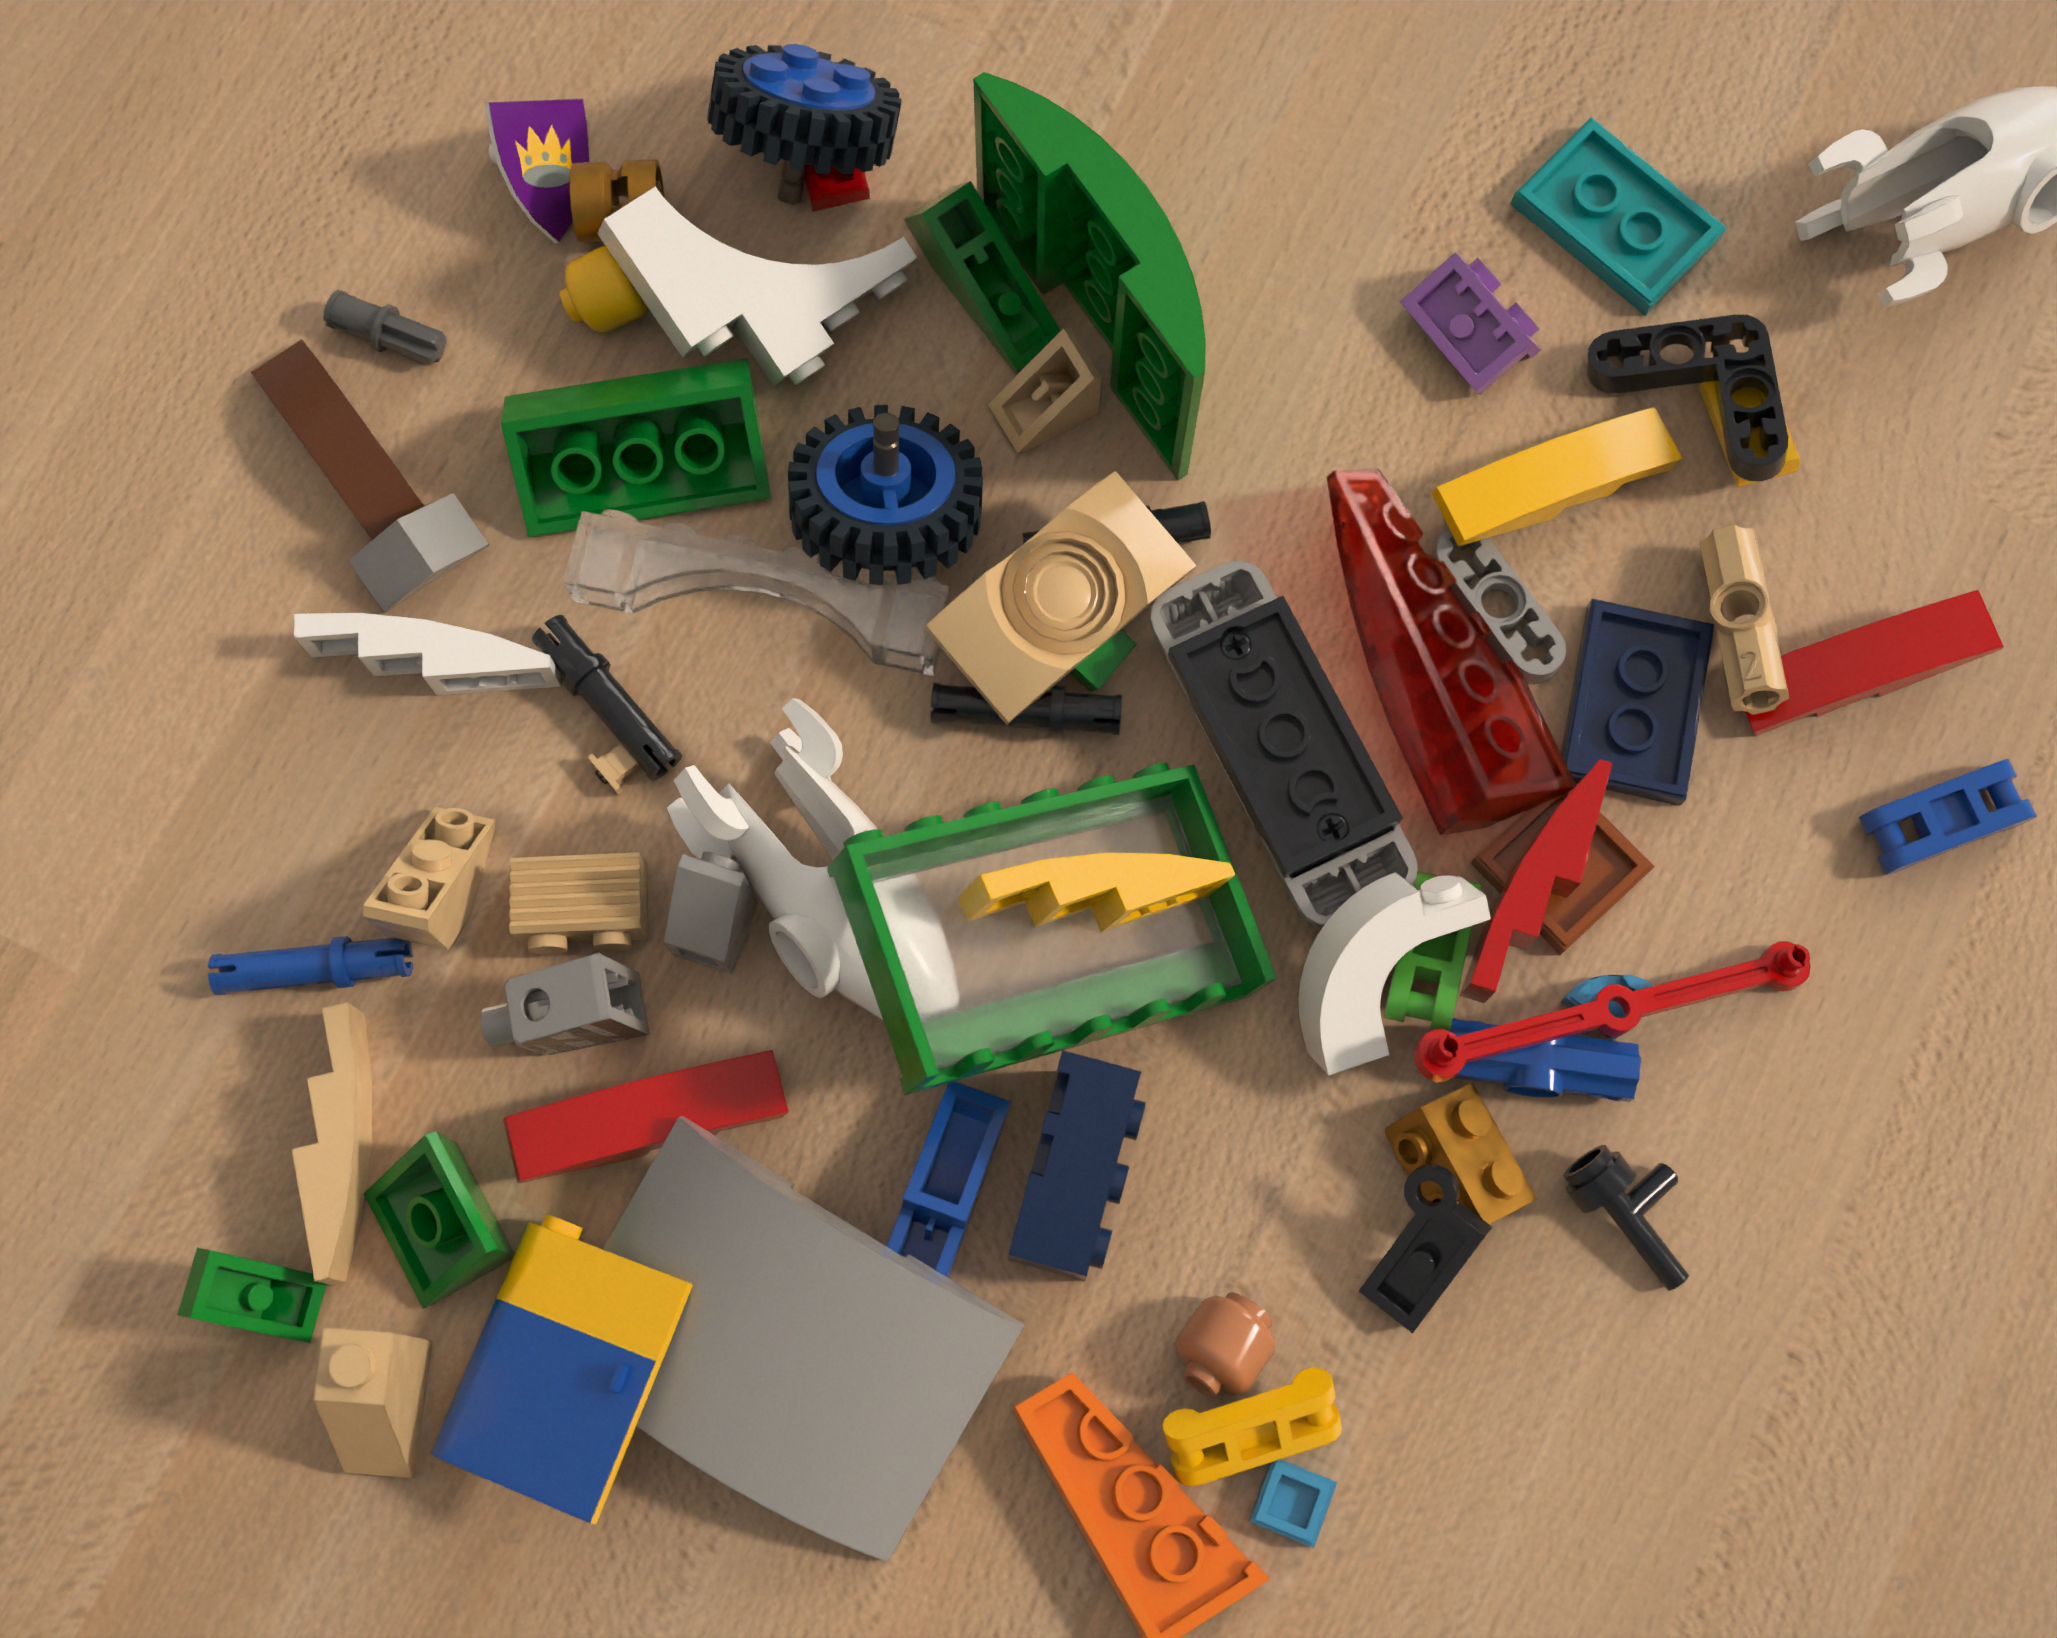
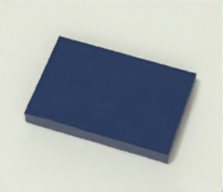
[1557,599,1714,806]

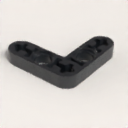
[1587,314,1788,482]

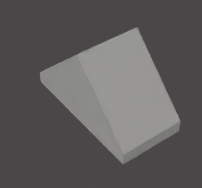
[348,493,489,613]

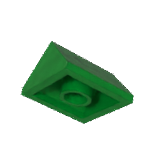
[363,1131,515,1309]

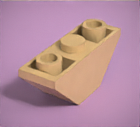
[363,807,496,950]

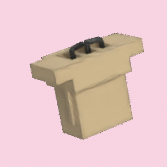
[587,744,639,796]

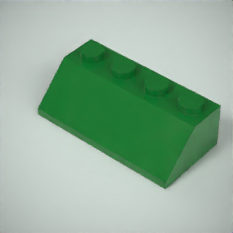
[501,358,771,537]

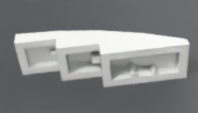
[294,613,561,696]

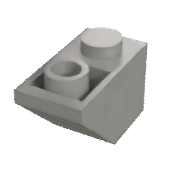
[664,852,758,974]

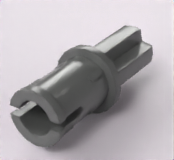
[323,289,447,364]

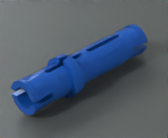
[208,936,413,995]

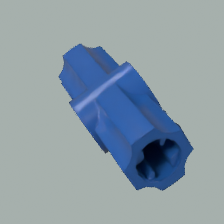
[1450,1018,1641,1102]

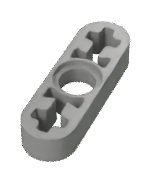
[1432,528,1566,684]

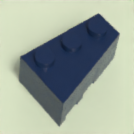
[1008,1050,1146,1281]

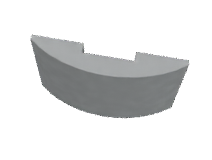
[603,1116,1025,1562]

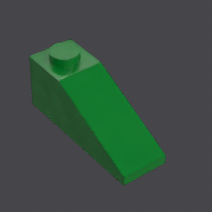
[903,181,1061,372]

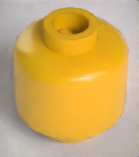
[560,245,649,334]

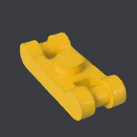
[1163,1367,1342,1487]

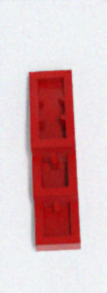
[1746,590,2004,736]
[1459,759,1613,1003]
[503,1050,789,1183]

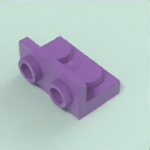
[1400,252,1541,394]

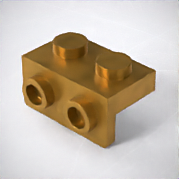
[1385,1082,1537,1225]

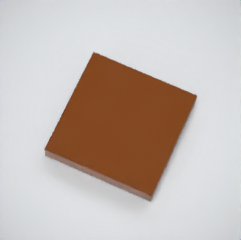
[1471,776,1655,955]

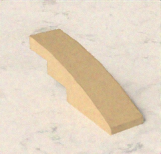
[292,1002,372,1286]

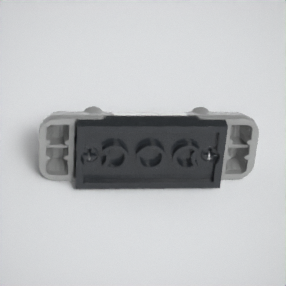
[1150,560,1418,927]

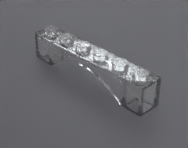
[563,510,950,676]

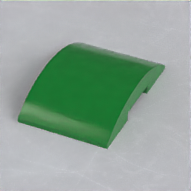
[973,72,1206,481]

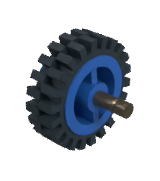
[707,44,902,204]
[788,405,983,585]

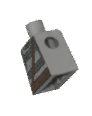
[481,953,650,1055]

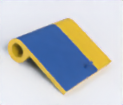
[430,1214,693,1525]

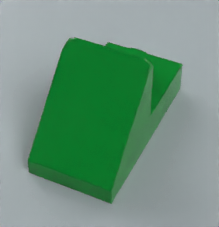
[177,1248,327,1343]

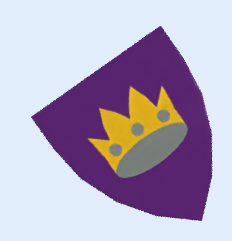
[484,99,589,243]

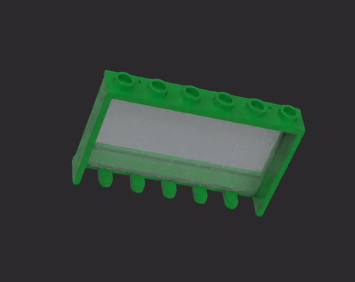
[827,763,1277,1095]

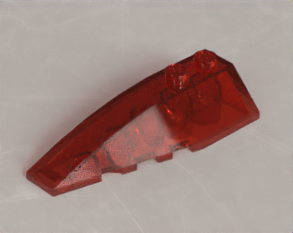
[1326,469,1576,835]

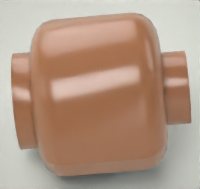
[1176,1292,1275,1398]

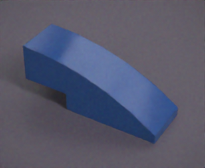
[886,1081,1011,1278]

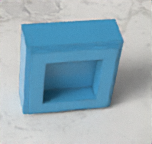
[1248,1459,1337,1548]

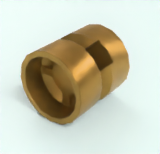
[570,159,665,243]

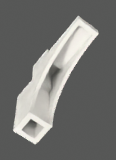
[597,186,917,387]

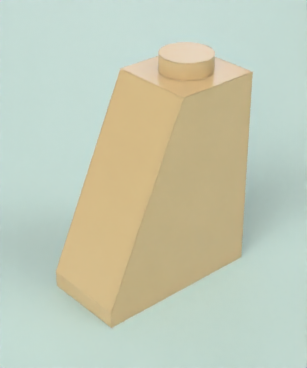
[313,1327,432,1478]

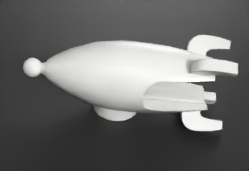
[1796,86,2057,307]
[667,698,959,1022]

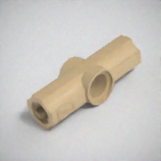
[1699,524,1789,715]

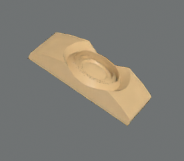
[924,471,1196,725]

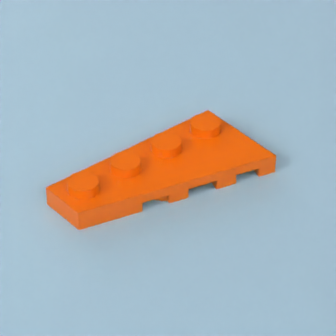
[1011,1372,1270,1638]

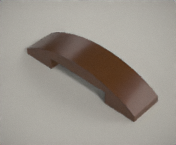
[251,339,425,540]

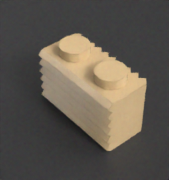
[509,852,648,954]

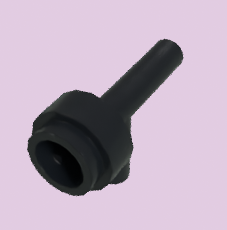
[1563,1145,1689,1291]

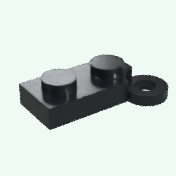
[1359,1163,1492,1333]

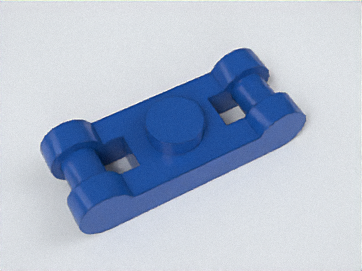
[1859,759,2037,875]

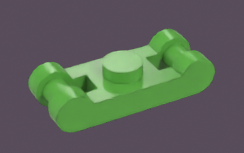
[1385,871,1481,1031]

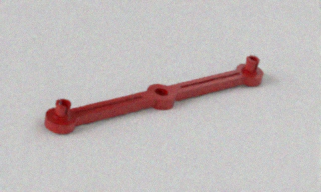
[1413,941,1811,1082]

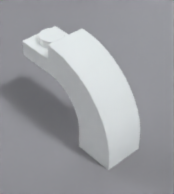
[1299,872,1491,1076]

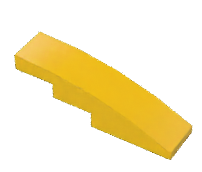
[1431,407,1683,546]
[958,853,1235,932]

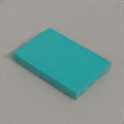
[1510,117,1727,316]

